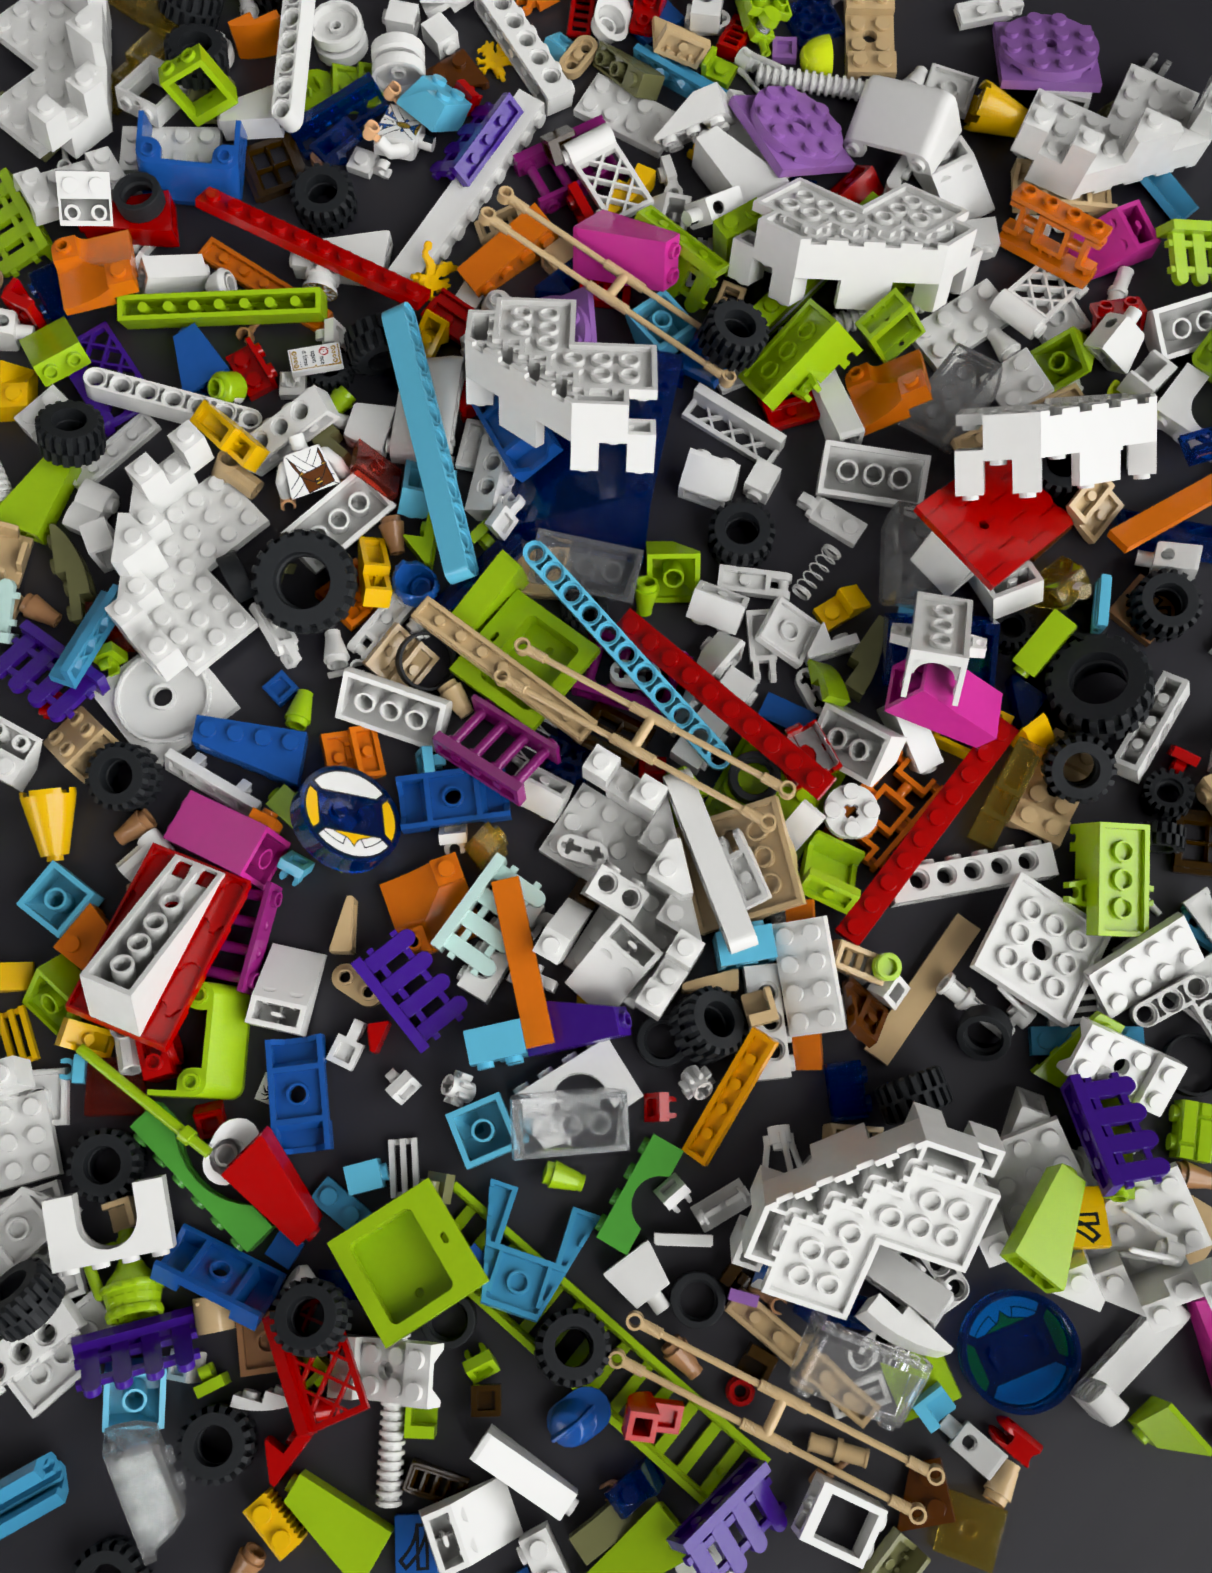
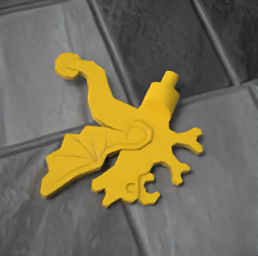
[476,41,512,82]
[410,241,458,301]

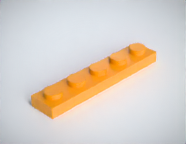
[681,1027,779,1166]

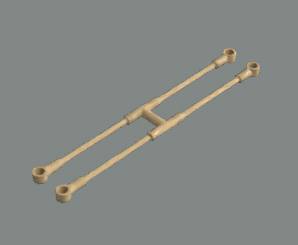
[478,186,737,388]
[494,637,796,833]
[608,1310,945,1525]

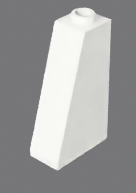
[289,230,393,287]
[812,369,865,445]
[469,1424,579,1521]

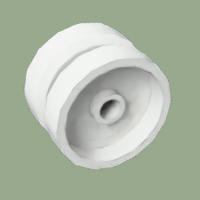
[312,0,368,66]
[371,31,426,97]

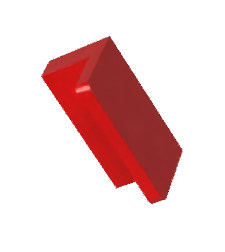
[829,165,884,204]

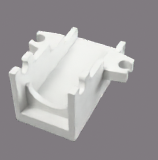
[889,591,987,707]

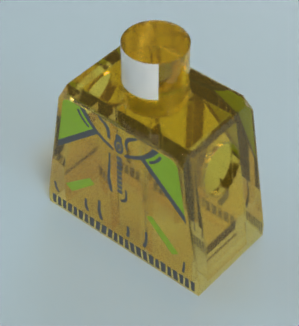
[1034,556,1092,610]

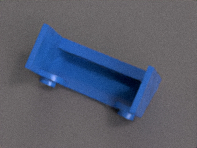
[135,110,248,206]

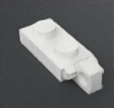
[954,0,1024,31]
[796,491,868,548]
[249,602,302,669]

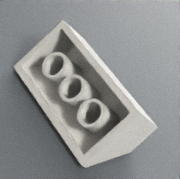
[815,440,931,511]

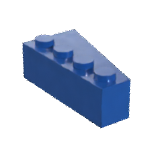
[192,715,309,791]

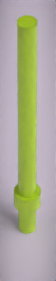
[76,1044,213,1158]

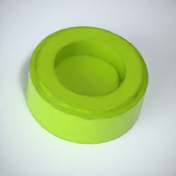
[871,952,902,981]

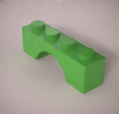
[594,1134,684,1255]

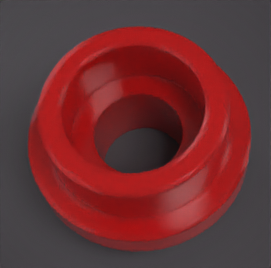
[725,1376,755,1407]

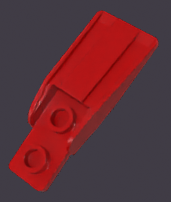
[629,0,667,37]

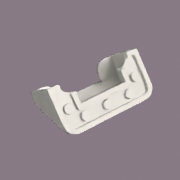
[843,75,962,176]
[385,355,466,467]

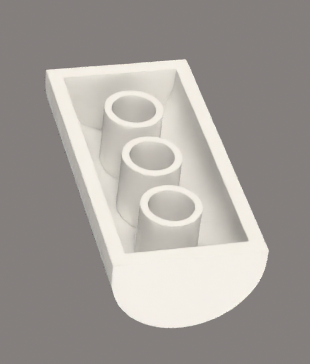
[1143,292,1212,360]
[281,466,397,575]
[335,666,453,752]

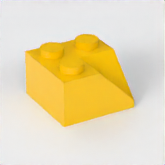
[0,360,38,422]

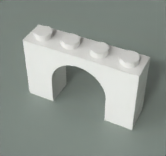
[1157,363,1212,463]
[510,1040,644,1158]
[41,1174,177,1277]

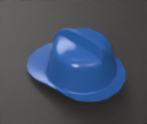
[547,1386,611,1448]

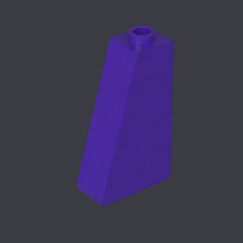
[527,1000,632,1056]

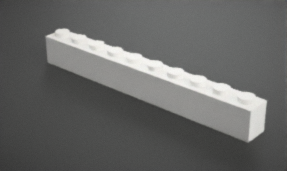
[388,89,546,281]

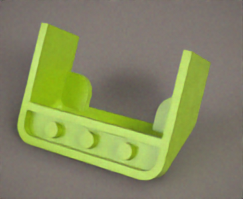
[147,981,251,1100]

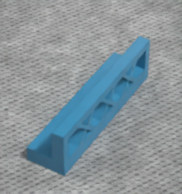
[633,43,728,98]
[1140,172,1199,220]
[48,584,119,689]

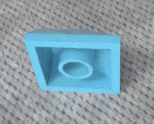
[397,460,457,519]

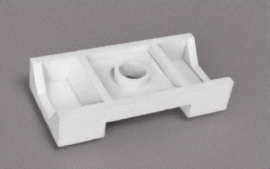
[13,146,131,226]
[1056,1017,1188,1117]
[327,1334,444,1409]

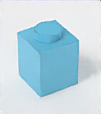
[343,1158,390,1196]

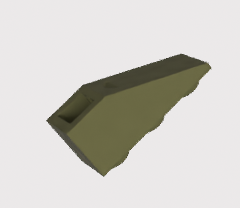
[592,41,665,101]

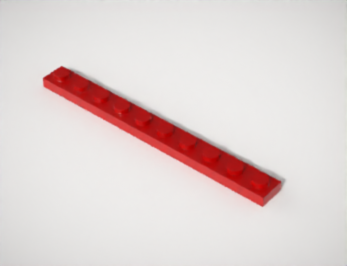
[195,186,431,311]
[617,608,837,800]
[834,717,1020,946]

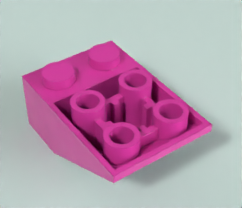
[1068,199,1161,280]

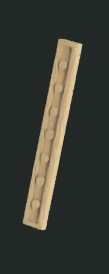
[411,596,598,745]

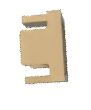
[0,521,34,589]

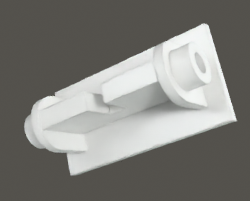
[690,1178,752,1233]

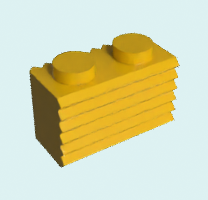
[242,1487,308,1561]

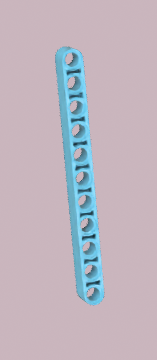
[381,302,479,585]
[523,540,731,771]

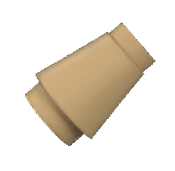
[437,678,474,720]
[982,1459,1020,1509]

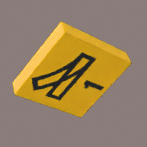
[1073,1186,1112,1250]

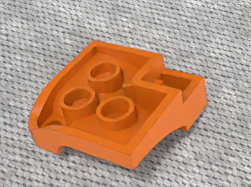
[51,229,140,316]
[845,349,933,436]
[379,852,478,955]

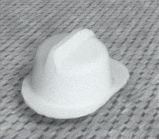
[591,0,632,45]
[202,1118,259,1185]

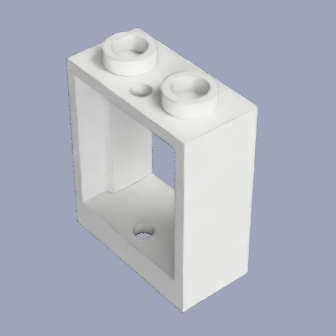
[115,55,188,128]
[791,1471,888,1569]

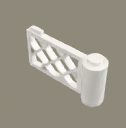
[561,123,654,218]
[989,265,1089,340]

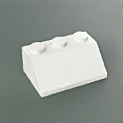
[817,702,907,787]

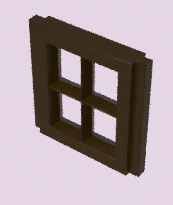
[245,133,306,204]
[573,701,656,770]
[1171,809,1212,877]

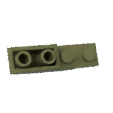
[47,524,97,627]

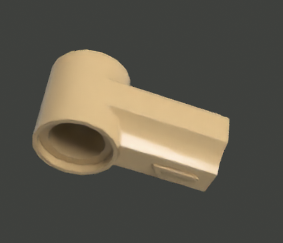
[211,450,264,500]

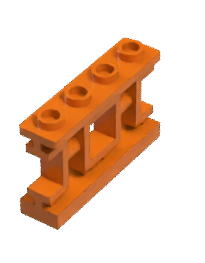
[999,182,1113,289]
[823,751,944,873]

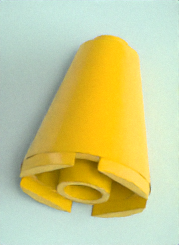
[964,80,1028,138]
[19,787,77,862]

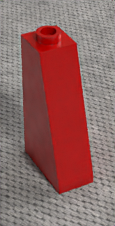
[78,190,180,247]
[221,1126,323,1247]

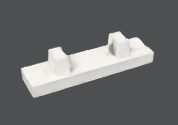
[164,748,262,817]

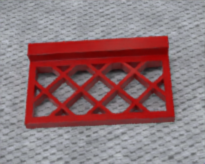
[262,1299,370,1438]

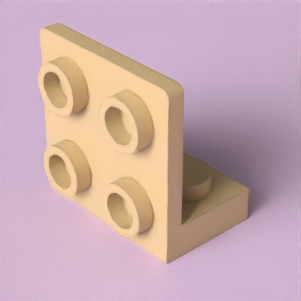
[652,16,711,70]
[43,706,120,784]

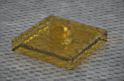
[932,1488,1008,1573]

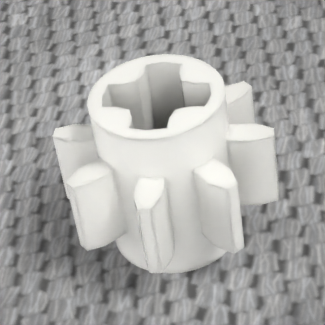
[678,1065,716,1100]
[441,1070,476,1108]

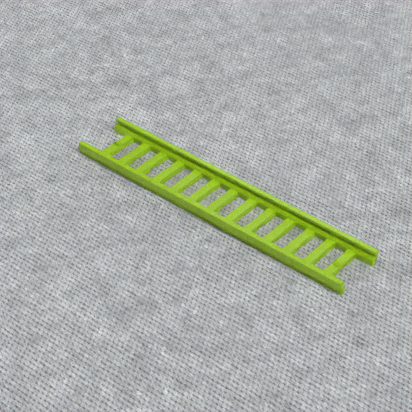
[442,1181,771,1504]

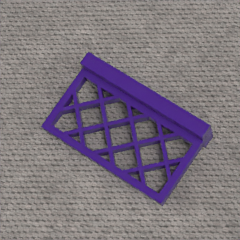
[68,321,152,437]

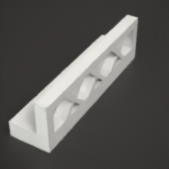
[681,382,787,464]

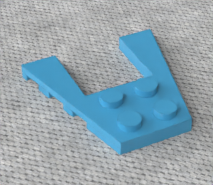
[480,1178,600,1323]

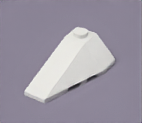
[670,632,745,738]

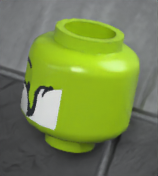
[207,371,248,405]

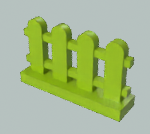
[0,167,53,278]
[634,205,730,313]
[1155,219,1212,287]

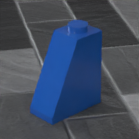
[173,323,230,397]

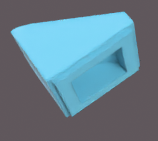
[544,32,574,62]

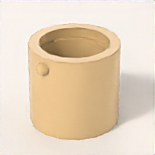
[192,1297,236,1336]

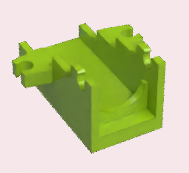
[737,298,863,411]
[1063,822,1154,937]

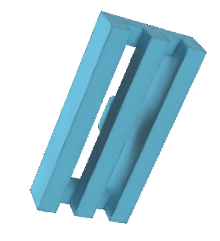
[1090,574,1112,634]

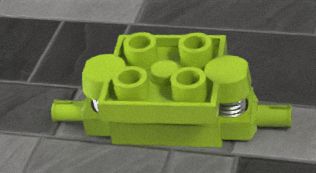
[735,0,792,57]

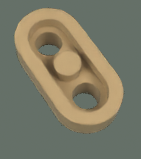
[559,35,598,80]
[332,963,381,1008]

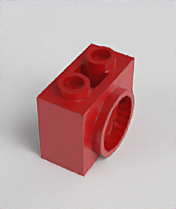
[135,1033,184,1083]

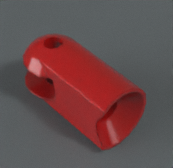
[988,1415,1043,1468]

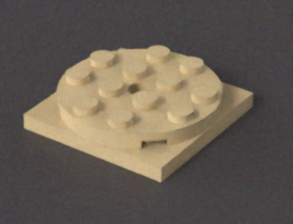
[675,795,807,935]

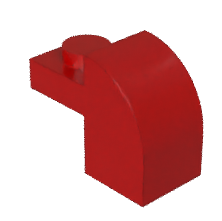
[621,1391,685,1443]

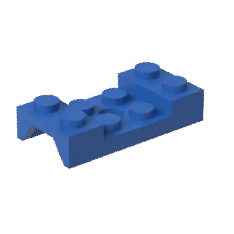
[471,394,563,483]
[395,767,512,834]
[265,1033,334,1155]
[150,1223,287,1331]

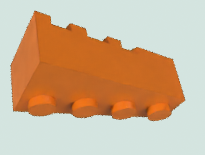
[456,203,559,298]
[53,903,110,971]

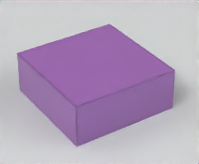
[772,36,797,65]
[727,1286,760,1308]

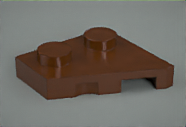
[426,48,490,90]
[842,975,889,1048]
[897,1457,957,1532]

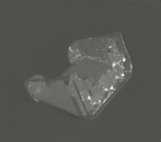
[787,1311,933,1431]

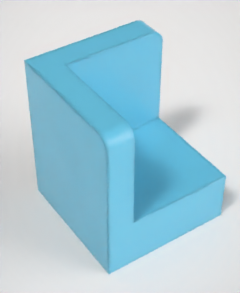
[910,1381,956,1434]

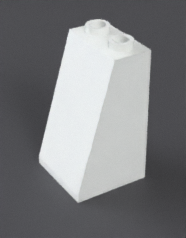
[692,125,790,207]

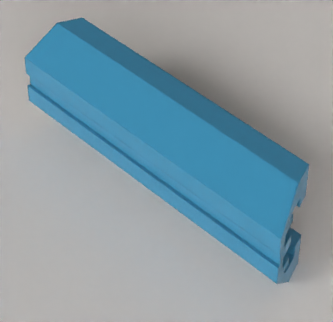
[0,1451,69,1540]

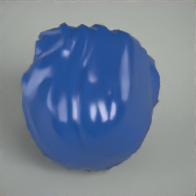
[392,560,440,608]

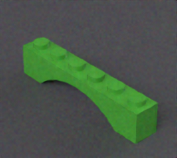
[130,1101,276,1252]

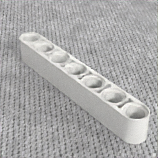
[271,0,316,133]
[83,367,262,433]
[662,767,758,954]

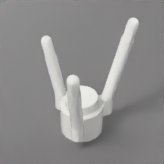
[734,46,785,94]
[997,986,1037,1029]
[762,1124,803,1172]
[1120,1206,1186,1268]

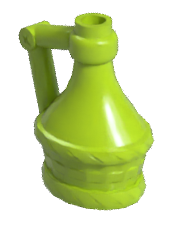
[83,1228,165,1326]

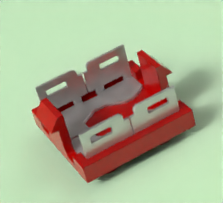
[780,719,843,792]

